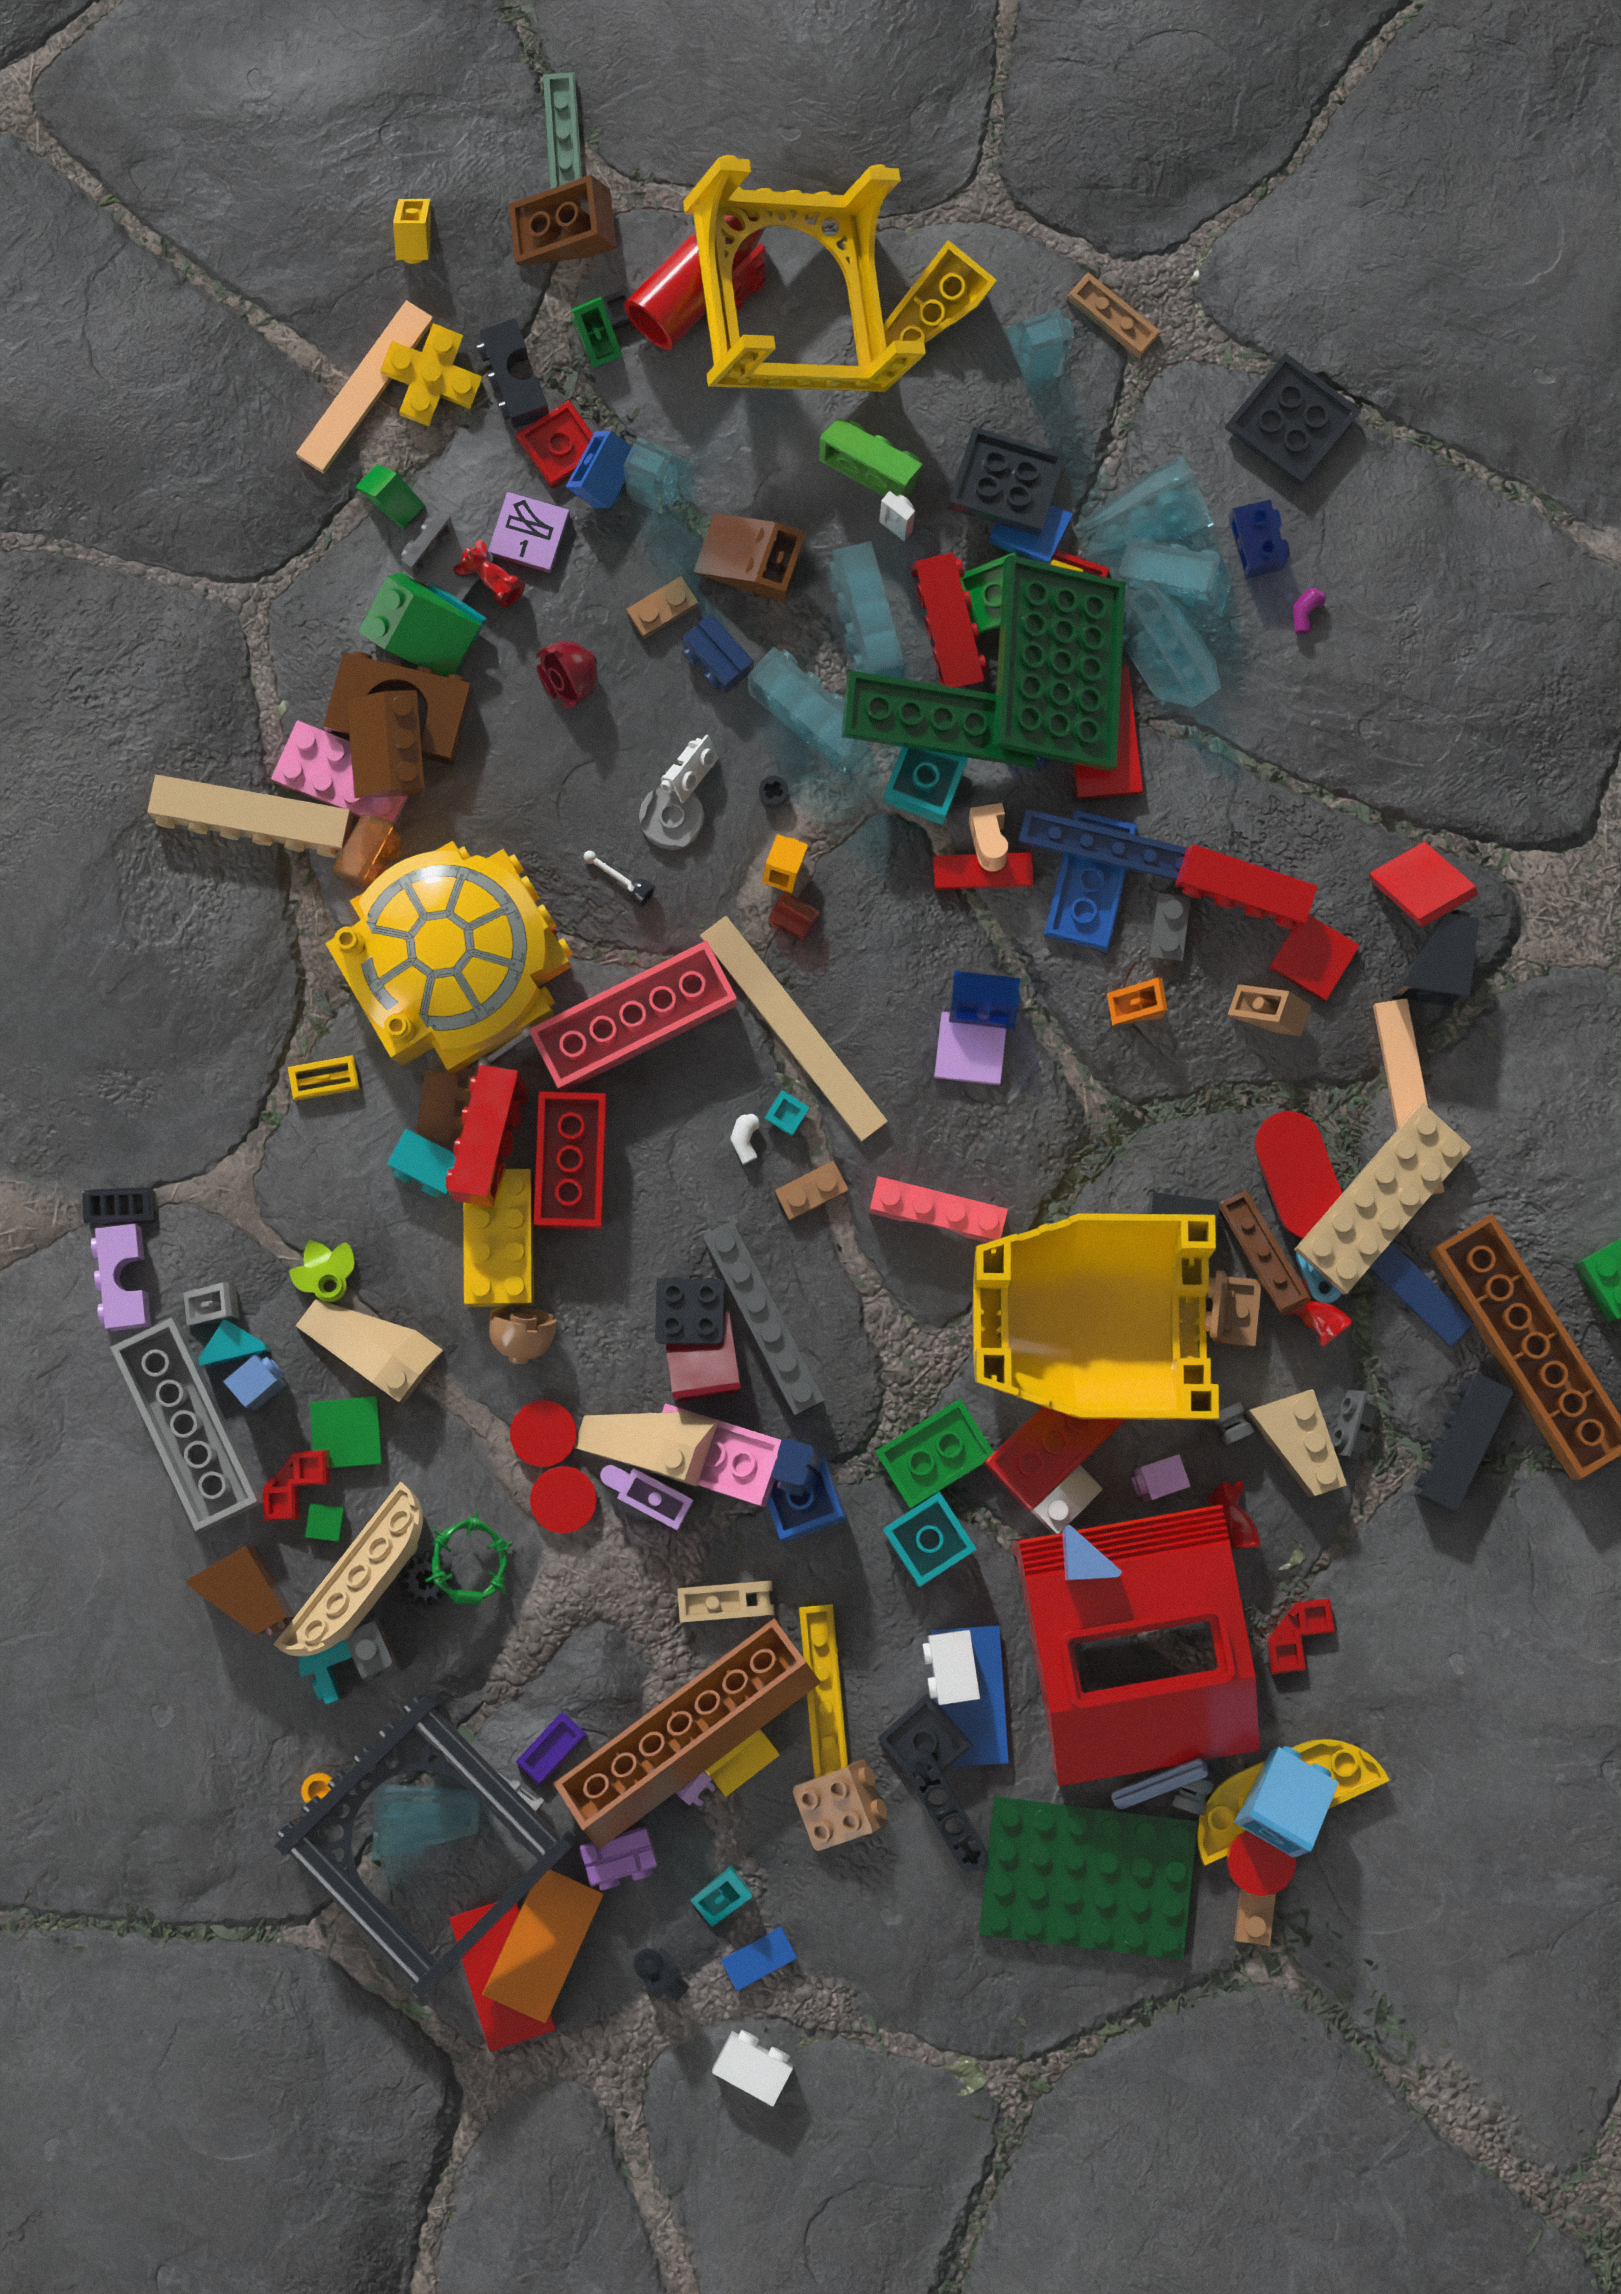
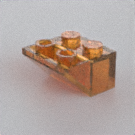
[332,813,402,892]

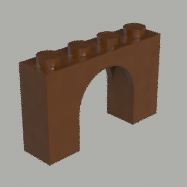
[323,651,473,766]

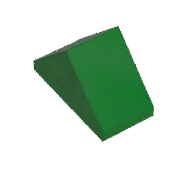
[571,297,623,368]
[355,464,425,530]

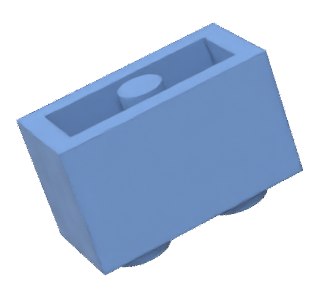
[223,1355,287,1411]

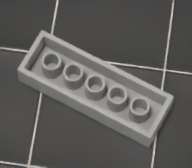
[110,1318,263,1532]

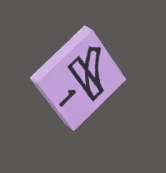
[488,492,570,574]

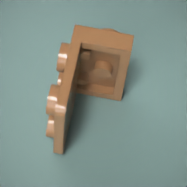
[1205,1270,1263,1348]
[793,1759,889,1851]

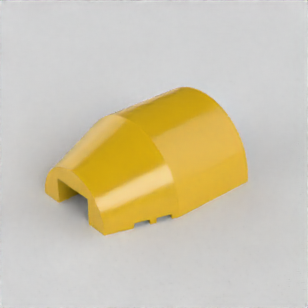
[973,1214,1219,1420]

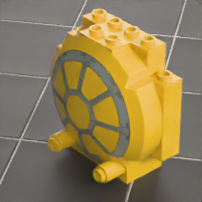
[325,841,573,1074]

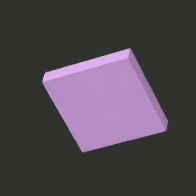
[934,1012,1007,1086]

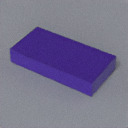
[515,1711,587,1785]

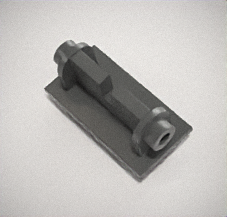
[1332,1390,1378,1461]

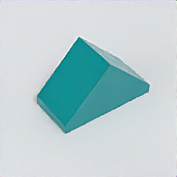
[198,1319,271,1368]
[690,1866,753,1927]

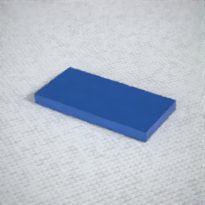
[1044,810,1138,952]
[931,1626,1009,1767]

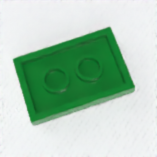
[874,1398,994,1509]

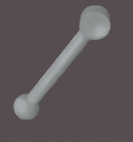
[478,1025,534,1066]

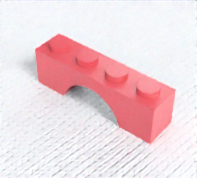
[869,1176,1008,1243]

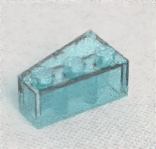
[1005,308,1074,387]
[623,437,690,514]
[1118,538,1232,617]

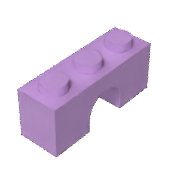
[91,1224,152,1331]

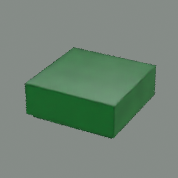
[305,1504,345,1542]

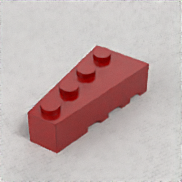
[909,552,988,688]

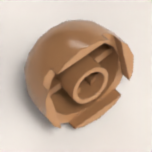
[489,1306,557,1364]

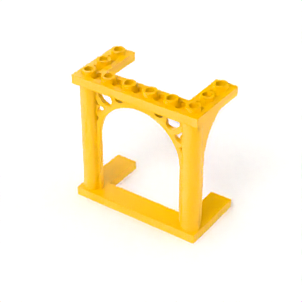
[683,155,926,392]

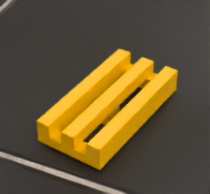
[288,1055,360,1101]

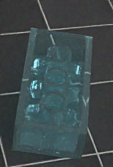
[827,541,905,679]
[748,647,872,777]

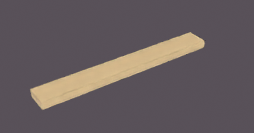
[700,916,888,1143]

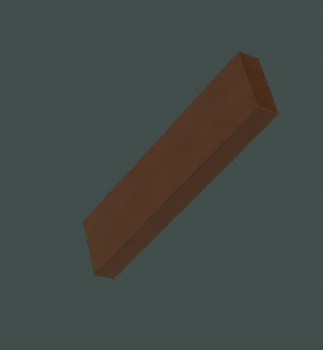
[1219,1190,1311,1317]

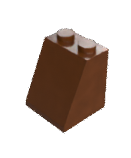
[186,1545,296,1637]

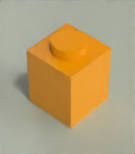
[761,834,808,893]

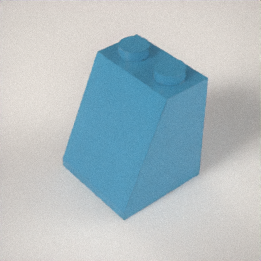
[1234,1746,1339,1858]

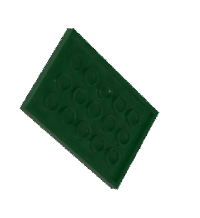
[993,555,1126,771]
[978,1796,1198,1960]

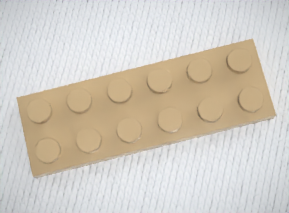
[1294,1103,1472,1295]

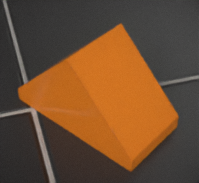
[1107,977,1168,1025]

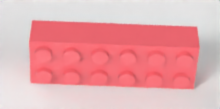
[528,940,737,1092]

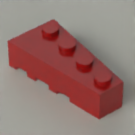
[446,1065,530,1207]

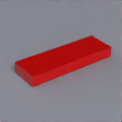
[933,852,1033,890]

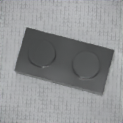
[1149,893,1191,964]

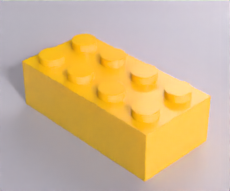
[463,1169,534,1307]

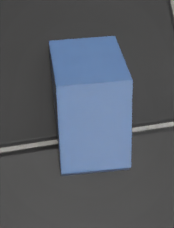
[1062,1525,1122,1580]

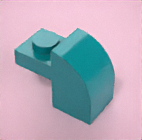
[299,1640,353,1704]

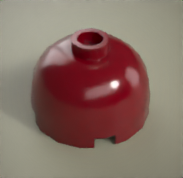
[536,641,598,708]

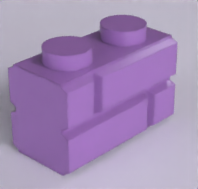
[580,1825,658,1891]

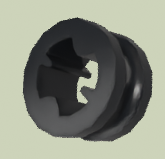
[759,776,788,808]

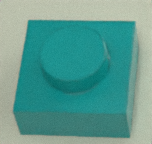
[764,1090,810,1137]

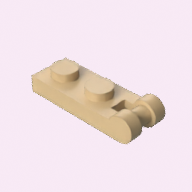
[677,1581,775,1623]

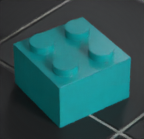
[883,747,969,826]
[882,1492,977,1587]

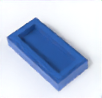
[721,1926,797,1991]

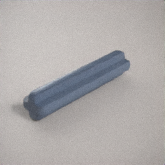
[1111,1757,1208,1809]

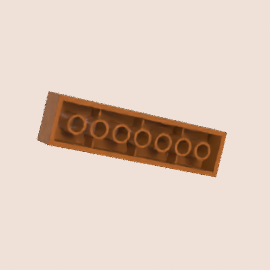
[1428,1213,1621,1480]
[554,1619,821,1849]

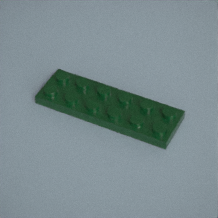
[841,670,1037,768]

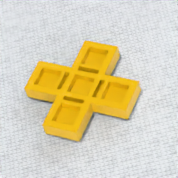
[380,323,482,427]

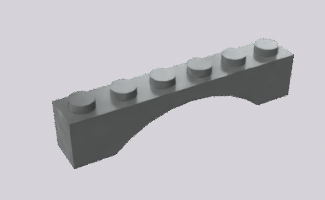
[703,1220,824,1417]

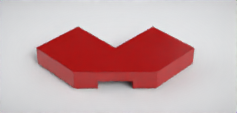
[263,1450,330,1521]
[1266,1598,1335,1674]

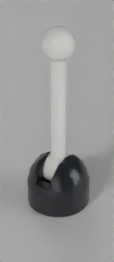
[583,851,656,908]

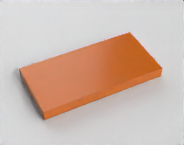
[482,1869,604,2024]

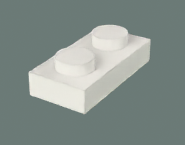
[879,491,915,541]

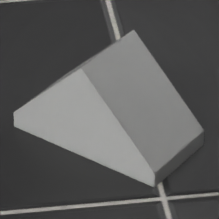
[184,1282,240,1326]

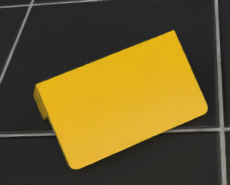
[705,1728,780,1797]

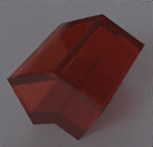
[768,891,820,942]

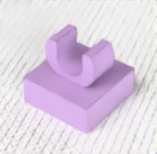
[675,1771,715,1806]

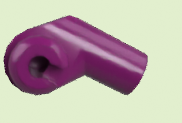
[1293,588,1326,634]

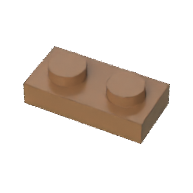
[626,576,699,639]
[774,1161,849,1221]
[1234,1888,1276,1946]

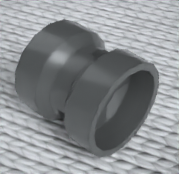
[1212,1402,1254,1446]
[1172,1779,1214,1816]

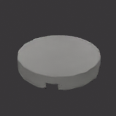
[639,788,705,850]

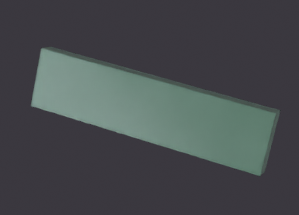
[543,72,582,189]

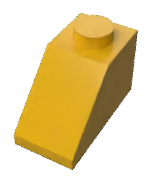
[393,199,431,264]

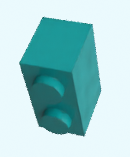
[387,1129,456,1199]

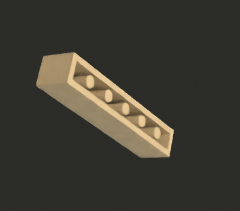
[147,774,354,858]

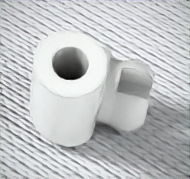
[731,1114,760,1165]

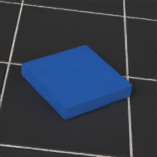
[988,504,1073,564]

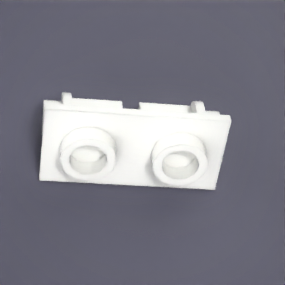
[660,734,719,803]

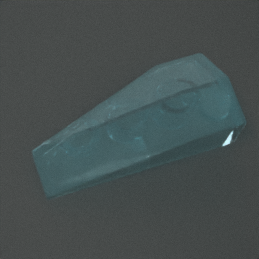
[1072,455,1215,556]

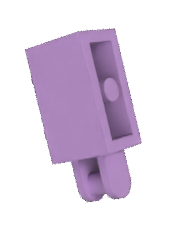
[600,1465,694,1531]

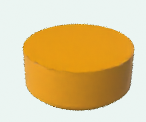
[301,1773,332,1804]

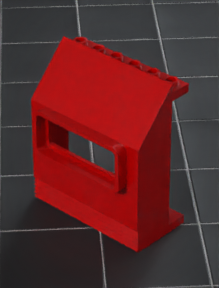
[1011,1505,1260,1787]

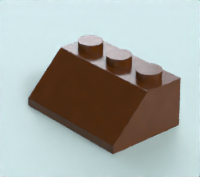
[347,690,424,798]

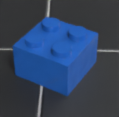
[767,1452,848,1543]

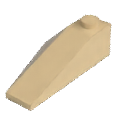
[296,1299,443,1405]
[574,1412,718,1487]

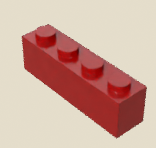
[1175,844,1318,929]

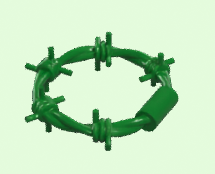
[426,1511,513,1605]

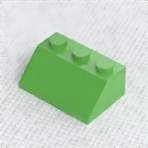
[819,418,923,499]

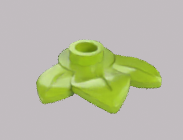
[289,1240,355,1303]

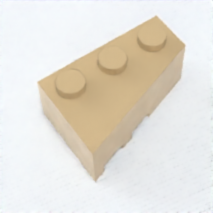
[1244,1389,1347,1497]

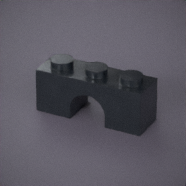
[476,318,549,429]

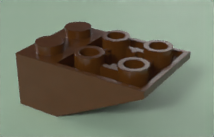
[693,513,806,604]

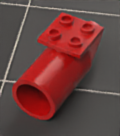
[624,216,766,350]

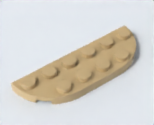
[273,1482,423,1656]

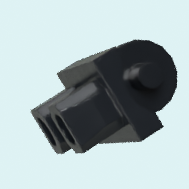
[633,1948,690,2003]

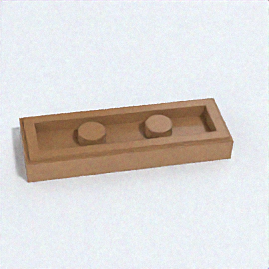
[1067,272,1161,359]

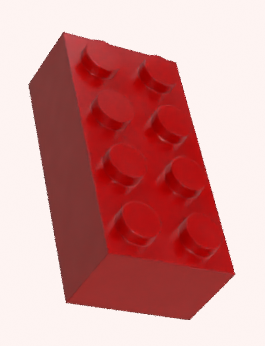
[534,1092,608,1231]

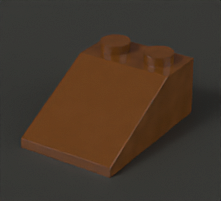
[509,175,617,265]

